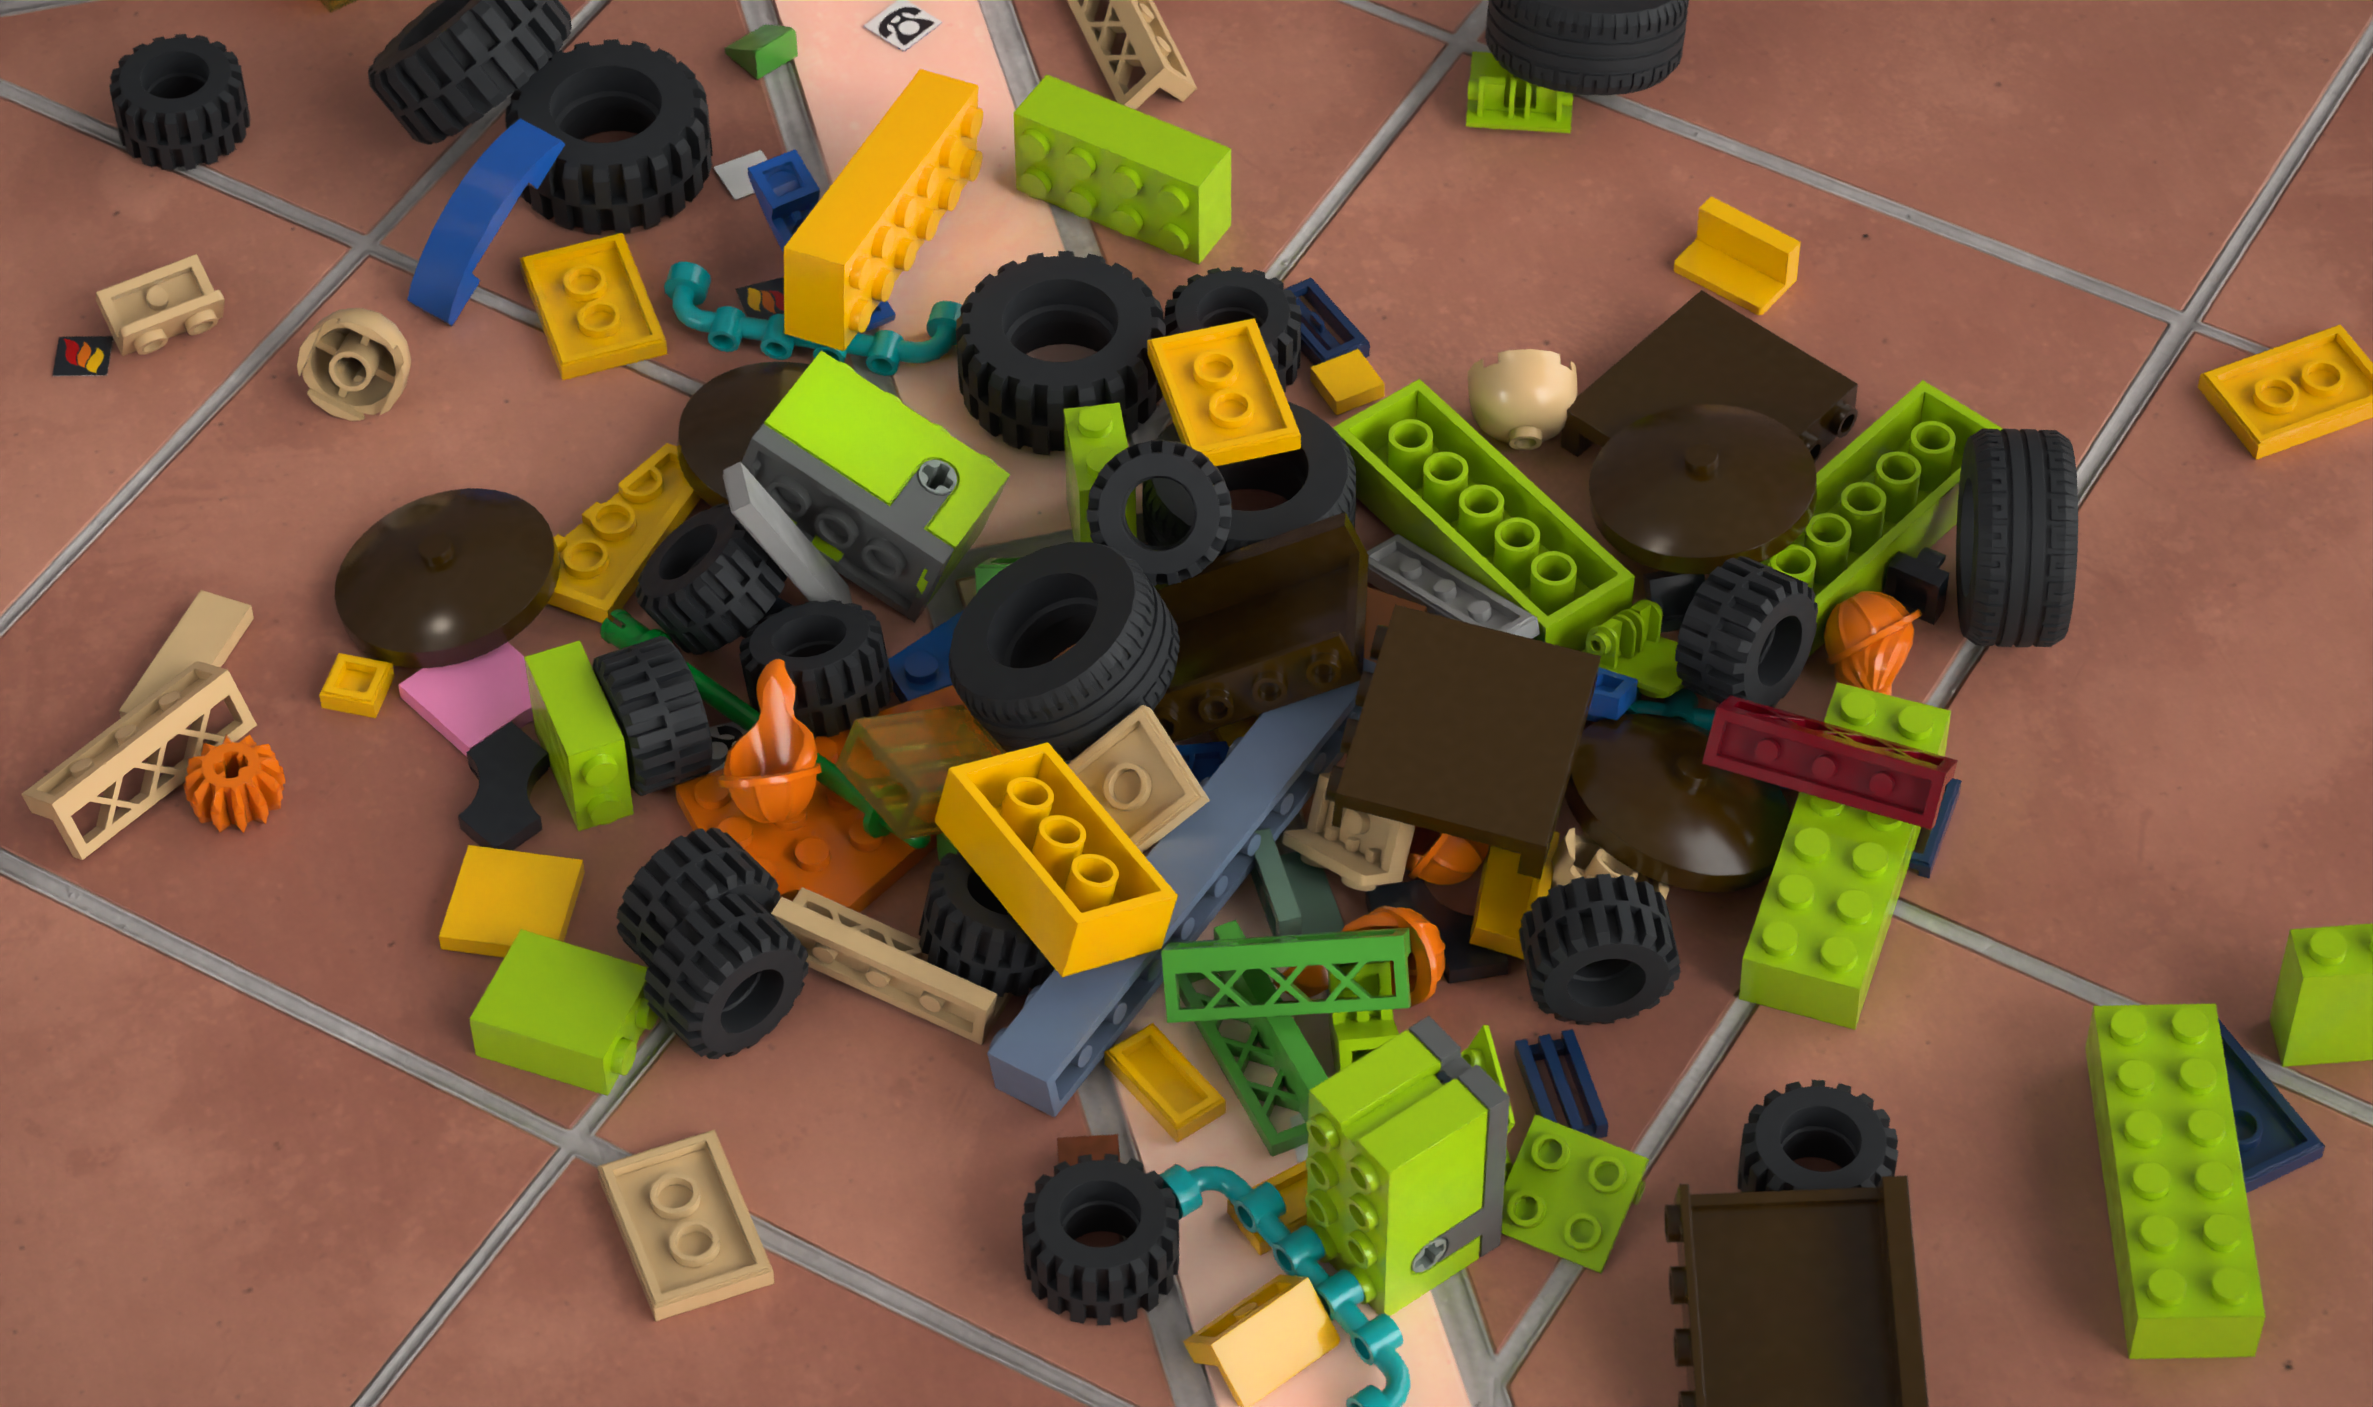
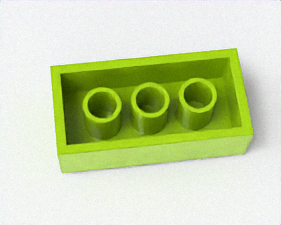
[1013,74,1231,264]

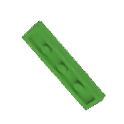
[1178,920,1328,1157]
[1161,927,1411,1023]

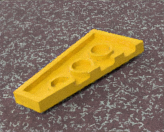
[547,443,701,624]

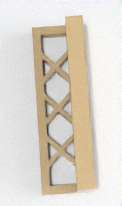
[1067,0,1197,110]
[21,661,257,860]
[771,887,1013,1045]

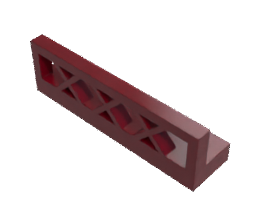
[1702,695,1958,830]

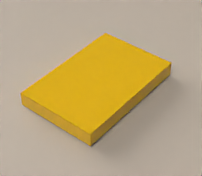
[519,233,668,380]
[1147,318,1301,466]
[2198,324,2373,460]

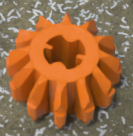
[184,734,286,833]

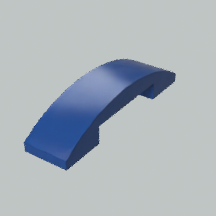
[407,119,565,326]
[747,149,896,334]

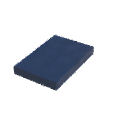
[2218,1018,2325,1193]

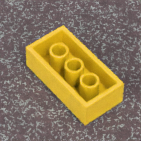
[934,742,1178,977]

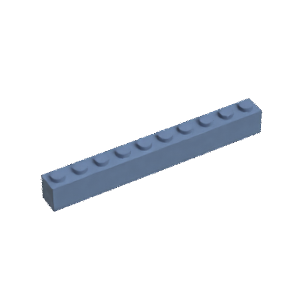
[987,658,1377,1118]

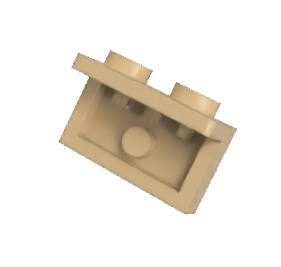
[96,254,225,356]
[1282,773,1415,891]

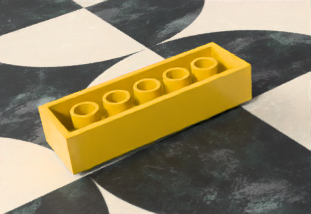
[784,69,983,351]

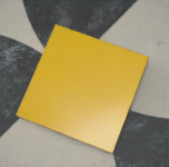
[439,845,585,958]

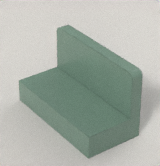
[1250,828,1344,936]

